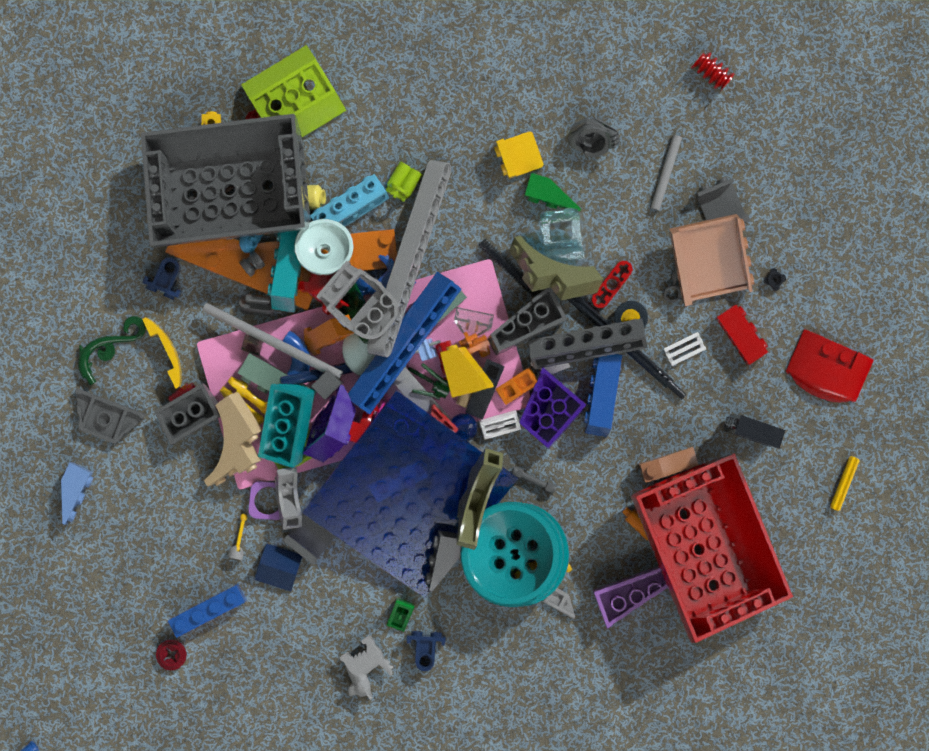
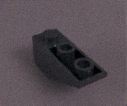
[465,359,505,420]

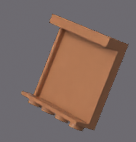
[669,214,754,306]

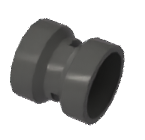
[239,251,266,277]

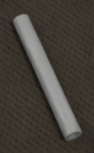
[650,135,682,211]

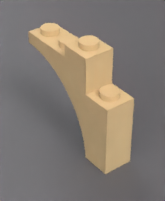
[204,392,262,487]

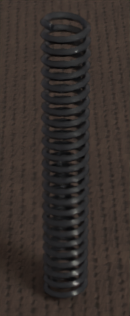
[478,239,540,296]

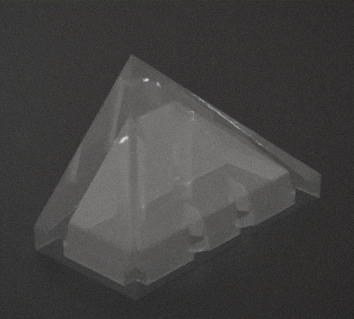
[453,307,494,336]

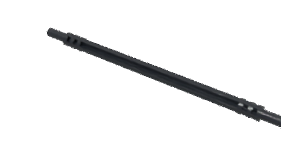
[567,297,687,400]

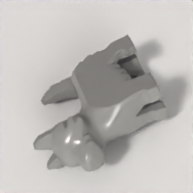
[339,635,393,700]

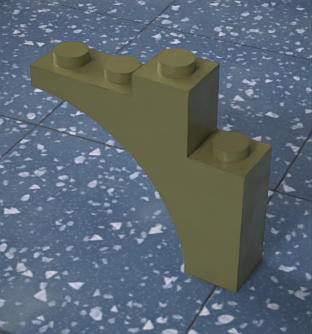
[509,236,603,301]
[456,448,504,550]

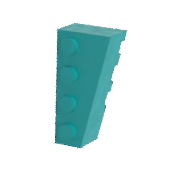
[268,230,301,312]

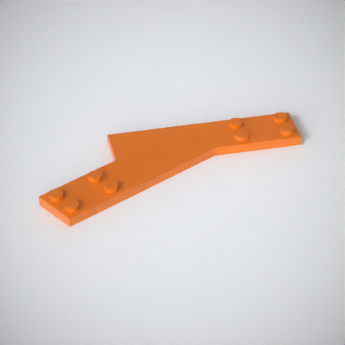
[165,229,397,311]

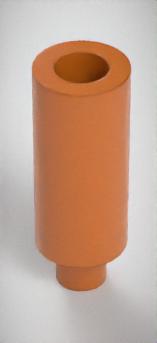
[622,507,648,540]

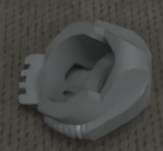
[568,117,620,157]

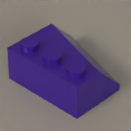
[519,368,587,449]
[303,384,356,463]

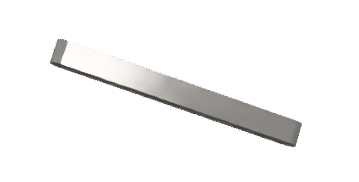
[367,160,451,357]

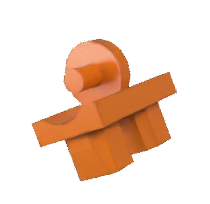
[458,331,490,358]

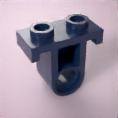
[142,257,183,300]
[407,631,446,671]

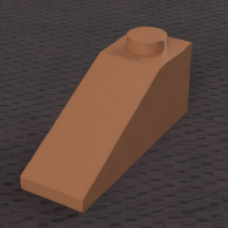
[638,447,699,483]

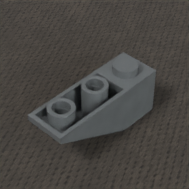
[425,530,462,591]

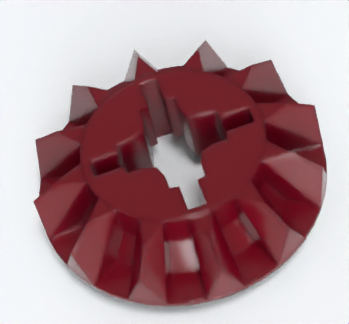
[156,639,187,670]

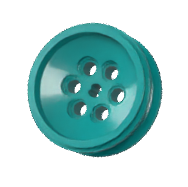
[461,502,569,607]

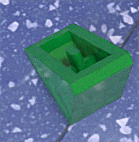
[387,598,415,632]

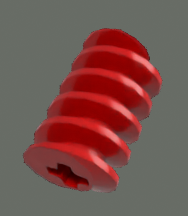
[691,52,734,92]

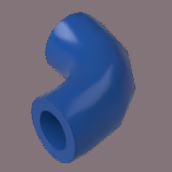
[283,331,310,375]

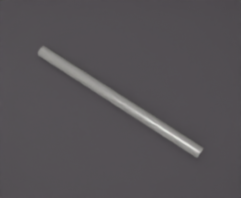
[202,303,342,380]

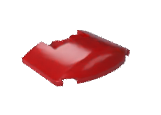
[786,329,874,403]

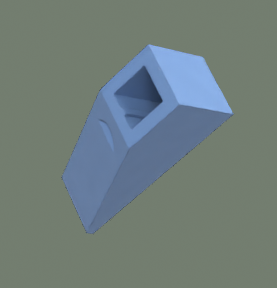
[61,462,94,525]

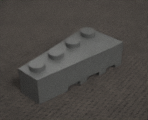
[487,287,567,356]

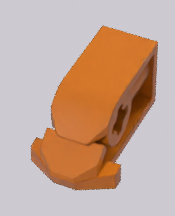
[304,314,354,356]

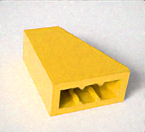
[440,344,494,398]

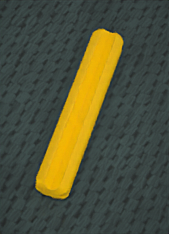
[830,456,859,511]

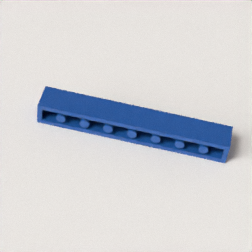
[348,271,461,414]

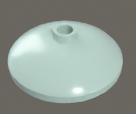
[295,219,353,275]
[342,333,376,376]

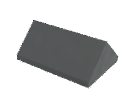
[154,383,220,445]

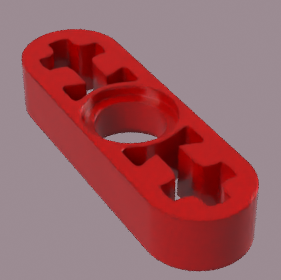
[591,261,633,308]

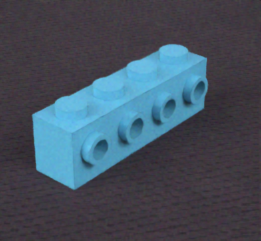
[310,174,389,227]

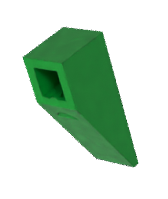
[524,173,581,215]

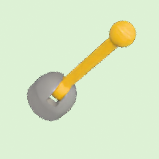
[227,514,248,560]

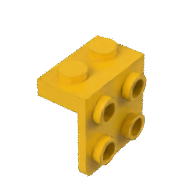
[494,131,544,179]

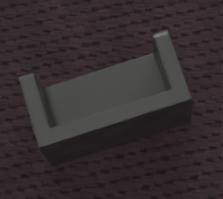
[312,370,344,400]

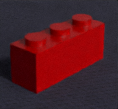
[715,305,768,365]

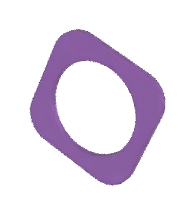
[248,481,280,520]

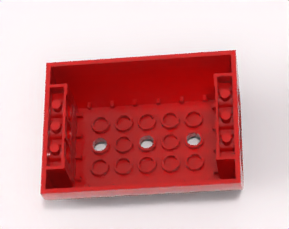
[631,453,793,643]

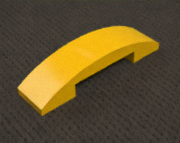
[142,317,182,389]

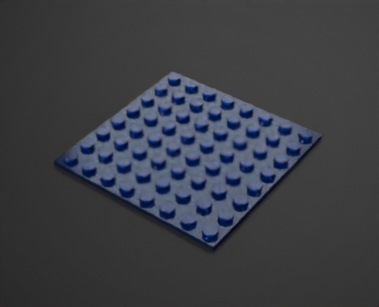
[302,390,518,598]

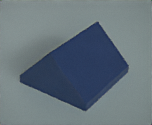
[255,544,302,592]

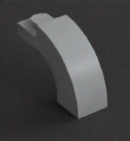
[275,467,302,530]

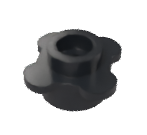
[763,268,786,291]

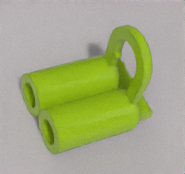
[386,161,423,202]

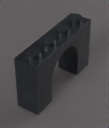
[724,414,786,449]

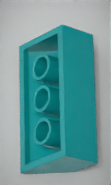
[258,384,315,468]

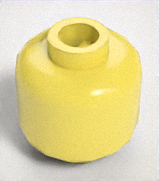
[307,185,326,210]

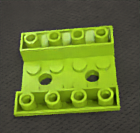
[241,45,347,138]

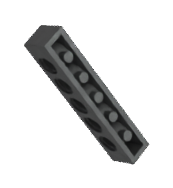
[529,319,648,369]

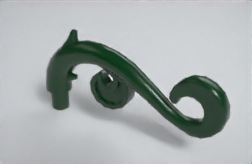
[78,316,146,386]

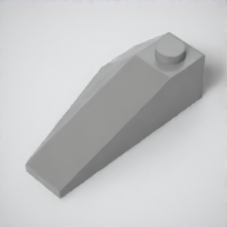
[382,367,452,426]

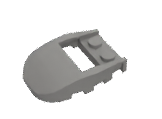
[316,261,399,340]

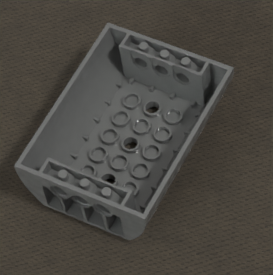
[141,114,310,248]

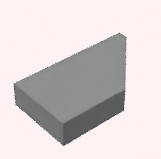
[543,588,575,619]

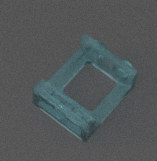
[539,208,585,262]

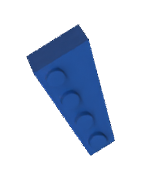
[584,354,622,437]

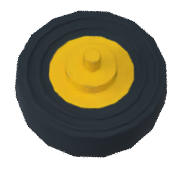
[614,301,648,328]

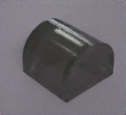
[241,334,264,356]

